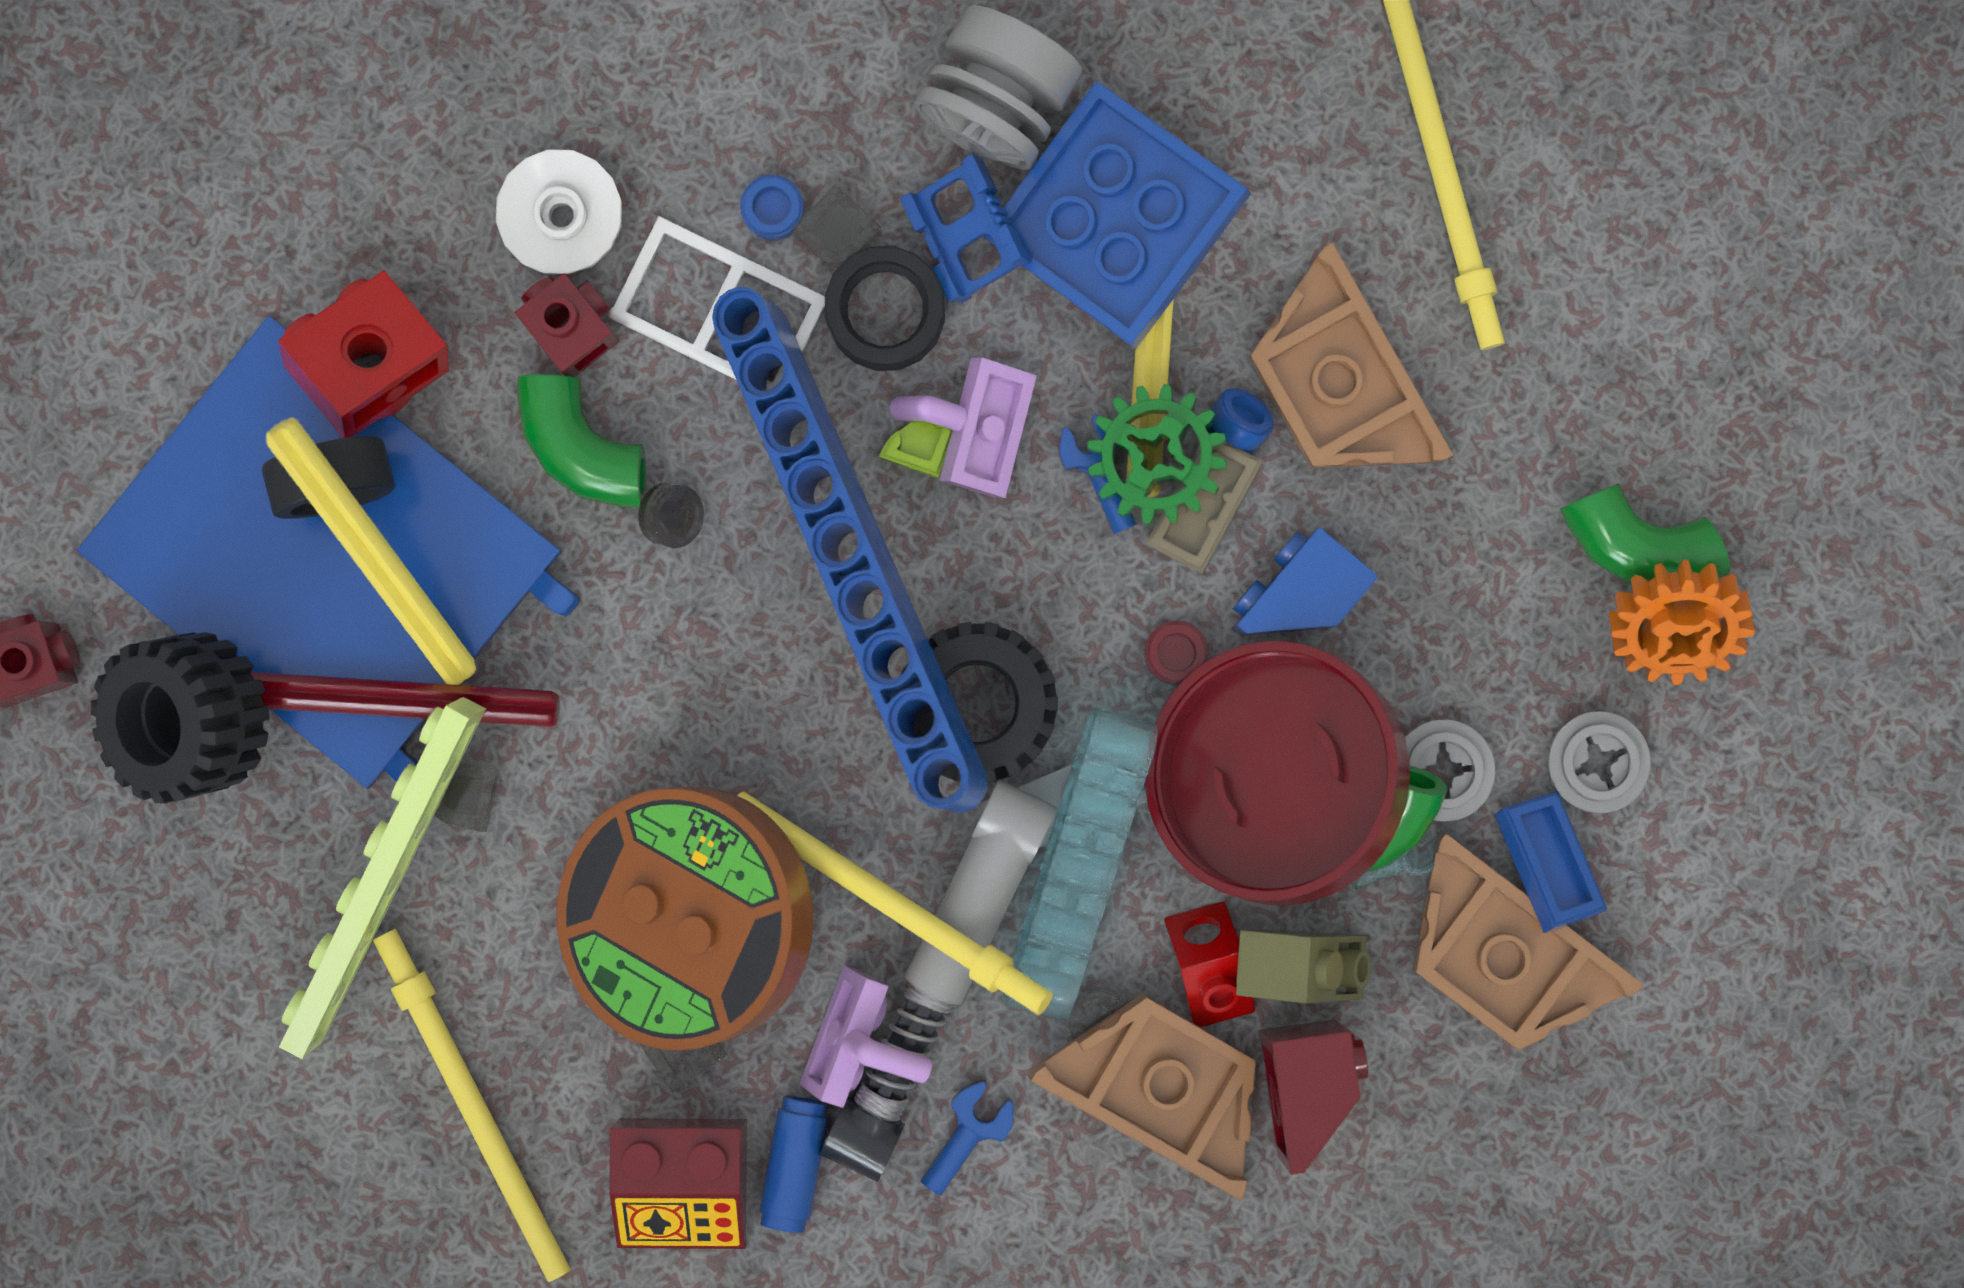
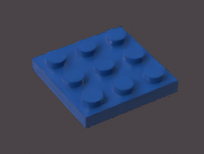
[983,81,1251,349]

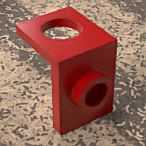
[1164,902,1255,1027]

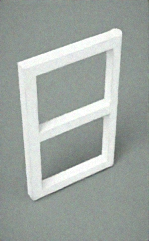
[608,216,825,390]

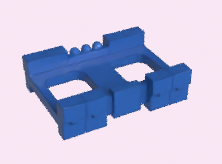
[900,154,1032,303]

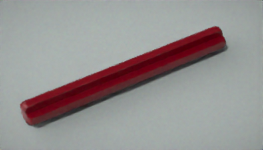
[251,672,560,727]

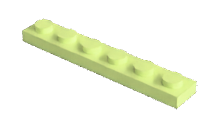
[279,697,486,1059]

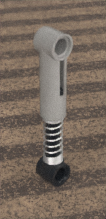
[820,779,1057,1182]

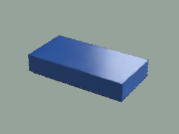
[1494,791,1608,933]

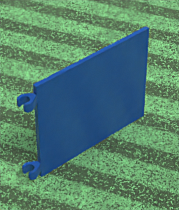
[76,315,579,789]

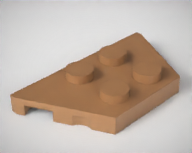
[1249,242,1453,469]
[1412,833,1644,1050]
[1027,994,1256,1200]

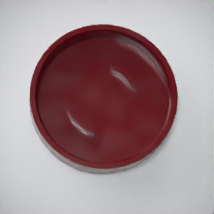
[1144,641,1410,906]

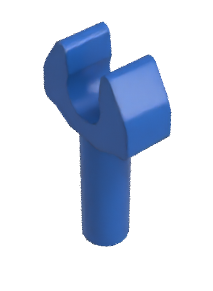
[1059,414,1137,534]
[921,1080,1014,1196]

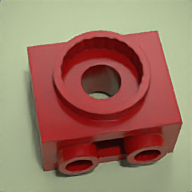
[278,270,449,438]

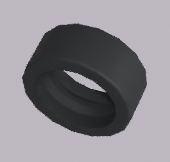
[825,246,945,371]
[262,436,395,519]

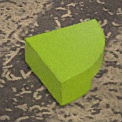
[879,421,952,479]

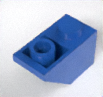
[1232,527,1379,636]

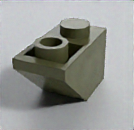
[1236,929,1371,1004]

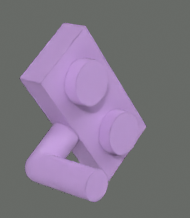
[889,357,1037,498]
[799,965,932,1108]

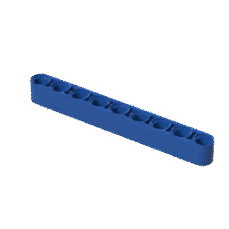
[712,287,988,813]

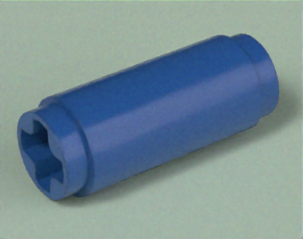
[759,1096,829,1233]

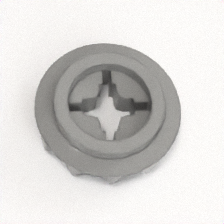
[1546,711,1651,813]
[1405,719,1496,822]

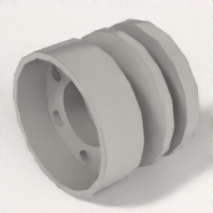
[914,4,1082,170]

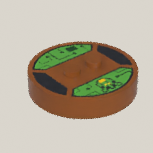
[557,786,813,1050]

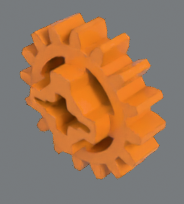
[1608,560,1755,685]

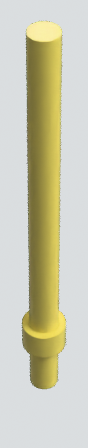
[1383,0,1505,350]
[737,792,1053,1015]
[373,928,571,1282]

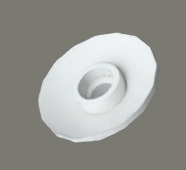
[496,149,622,275]

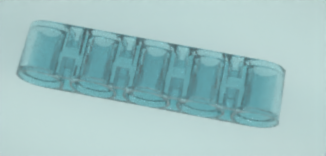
[1003,707,1158,1021]

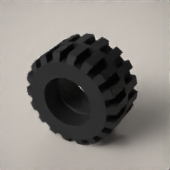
[901,622,1058,783]
[91,632,270,804]

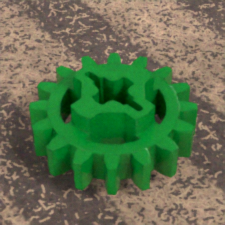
[1087,384,1227,526]

